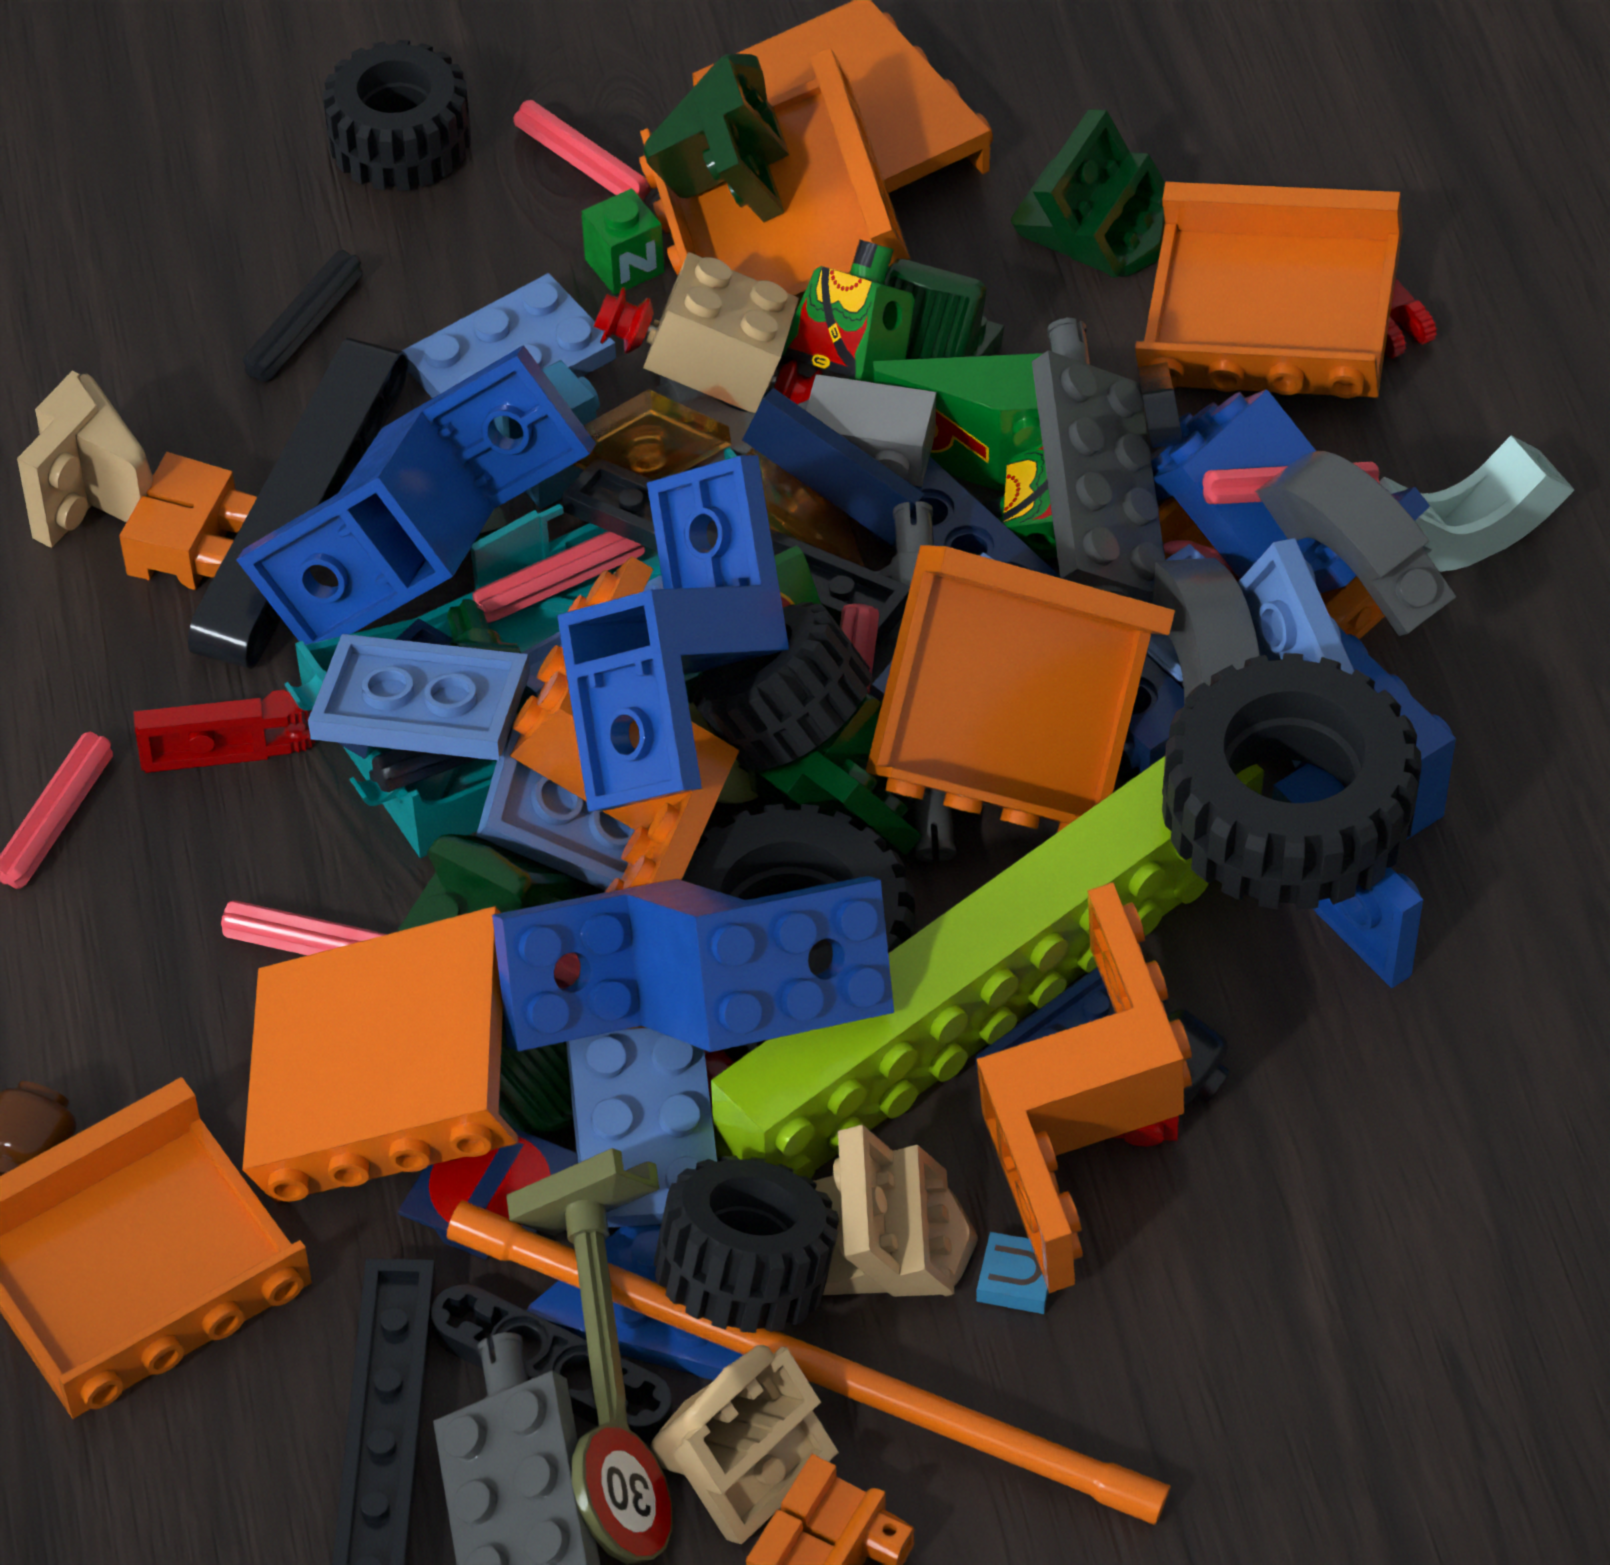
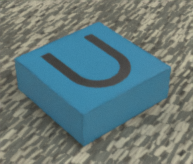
[976,1232,1049,1314]

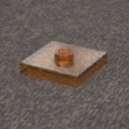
[572,389,732,480]
[746,447,864,567]

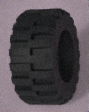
[1162,653,1421,910]
[682,803,915,1052]

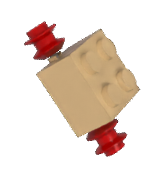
[593,252,823,413]

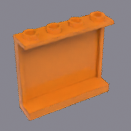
[693,0,993,193]
[639,47,910,308]
[1135,182,1403,398]
[866,545,1175,833]
[242,906,518,1203]
[0,1077,312,1419]

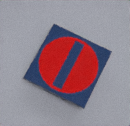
[398,1126,578,1260]

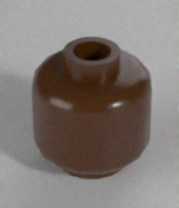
[0,1081,77,1176]

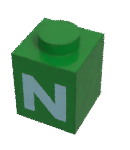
[581,188,664,295]

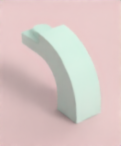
[1379,435,1574,572]

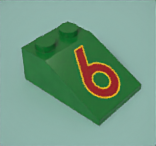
[873,353,1043,491]

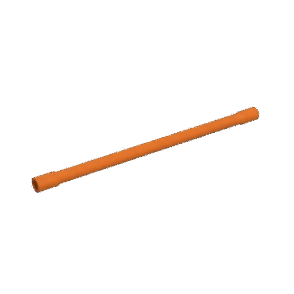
[447,1200,1171,1525]

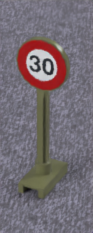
[506,1148,673,1564]

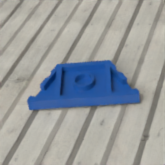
[527,1225,743,1381]

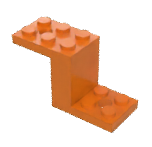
[510,556,739,893]
[977,882,1192,1293]

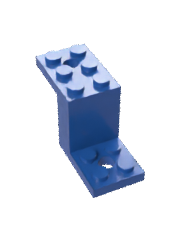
[236,345,596,645]
[1150,390,1430,594]
[557,455,789,812]
[1272,626,1456,989]
[492,876,894,1052]

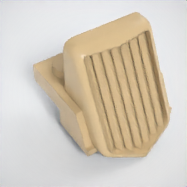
[17,370,153,548]
[814,1125,978,1297]
[651,1345,839,1545]

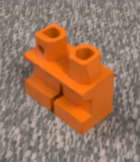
[119,452,257,591]
[746,1453,914,1565]

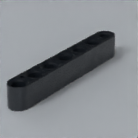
[188,338,408,669]

